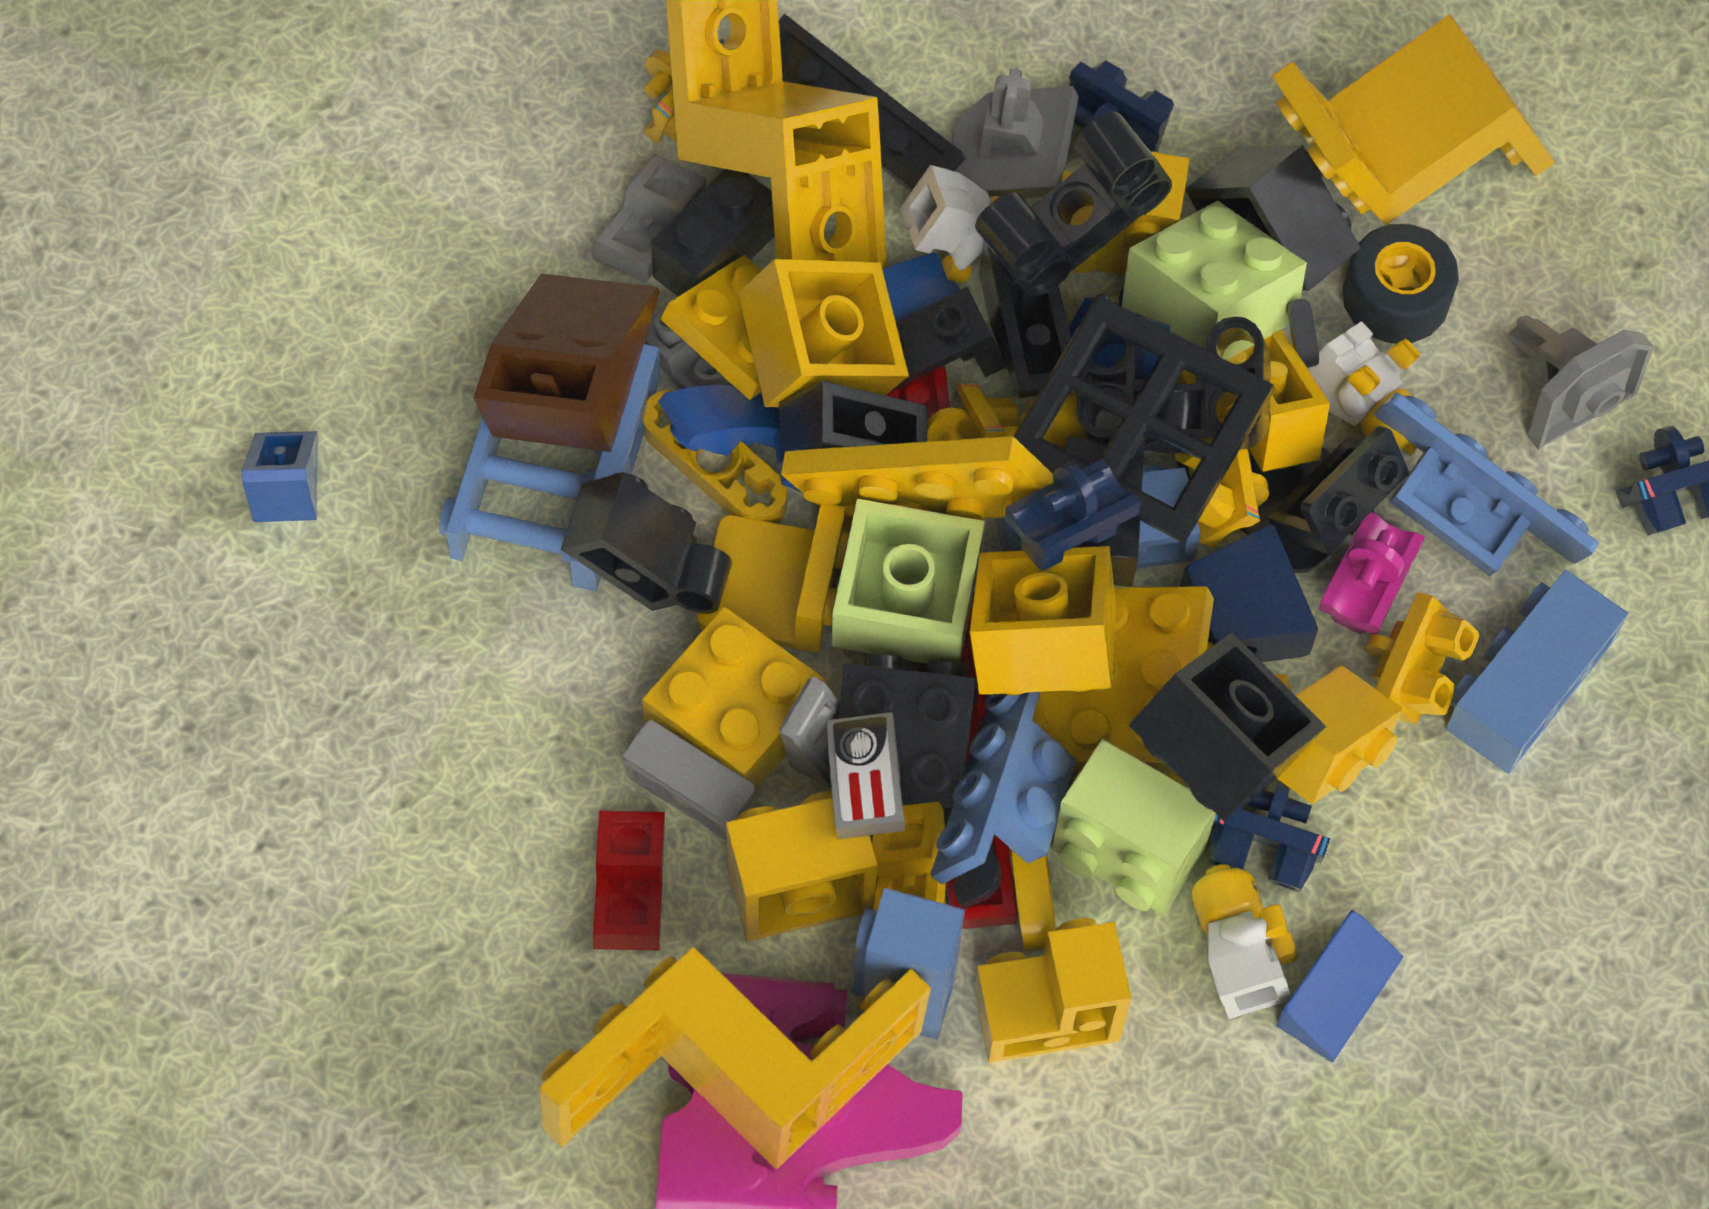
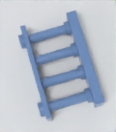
[439,344,661,591]

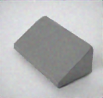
[622,720,755,841]

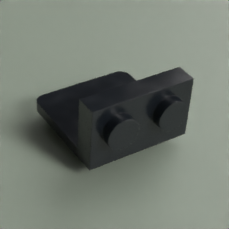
[831,652,979,808]

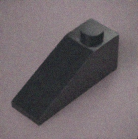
[979,241,1071,398]

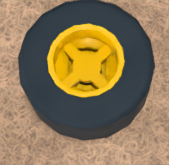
[1342,224,1459,344]

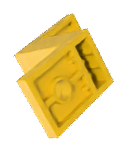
[666,0,887,270]
[1272,14,1556,225]
[539,946,931,1170]

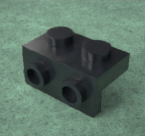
[1267,426,1410,554]

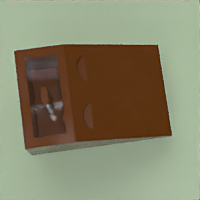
[473,273,660,452]

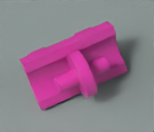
[1318,512,1425,635]

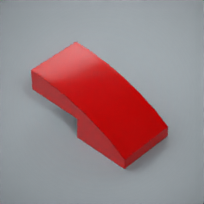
[593,810,665,951]

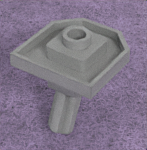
[952,69,1079,199]
[1509,315,1654,450]

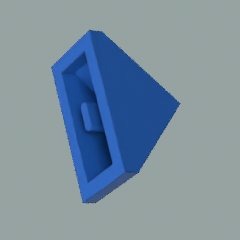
[241,431,318,522]

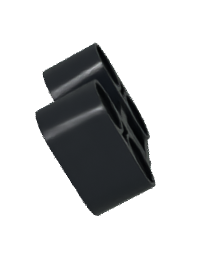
[975,112,1172,297]
[1077,316,1271,454]

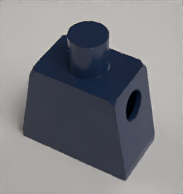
[1180,525,1319,662]

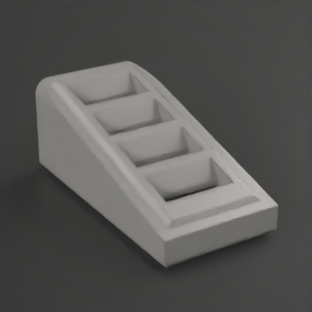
[779,676,840,787]

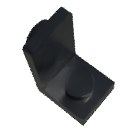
[889,286,1006,393]

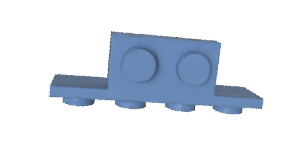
[1373,393,1599,576]
[930,692,1076,884]

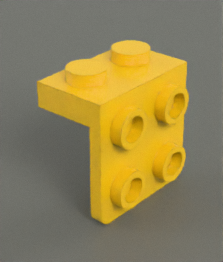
[697,503,850,653]

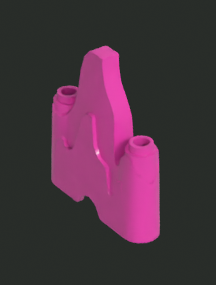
[656,973,963,1209]

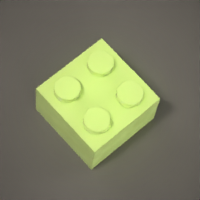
[1122,201,1307,360]
[832,499,985,664]
[1052,739,1216,916]

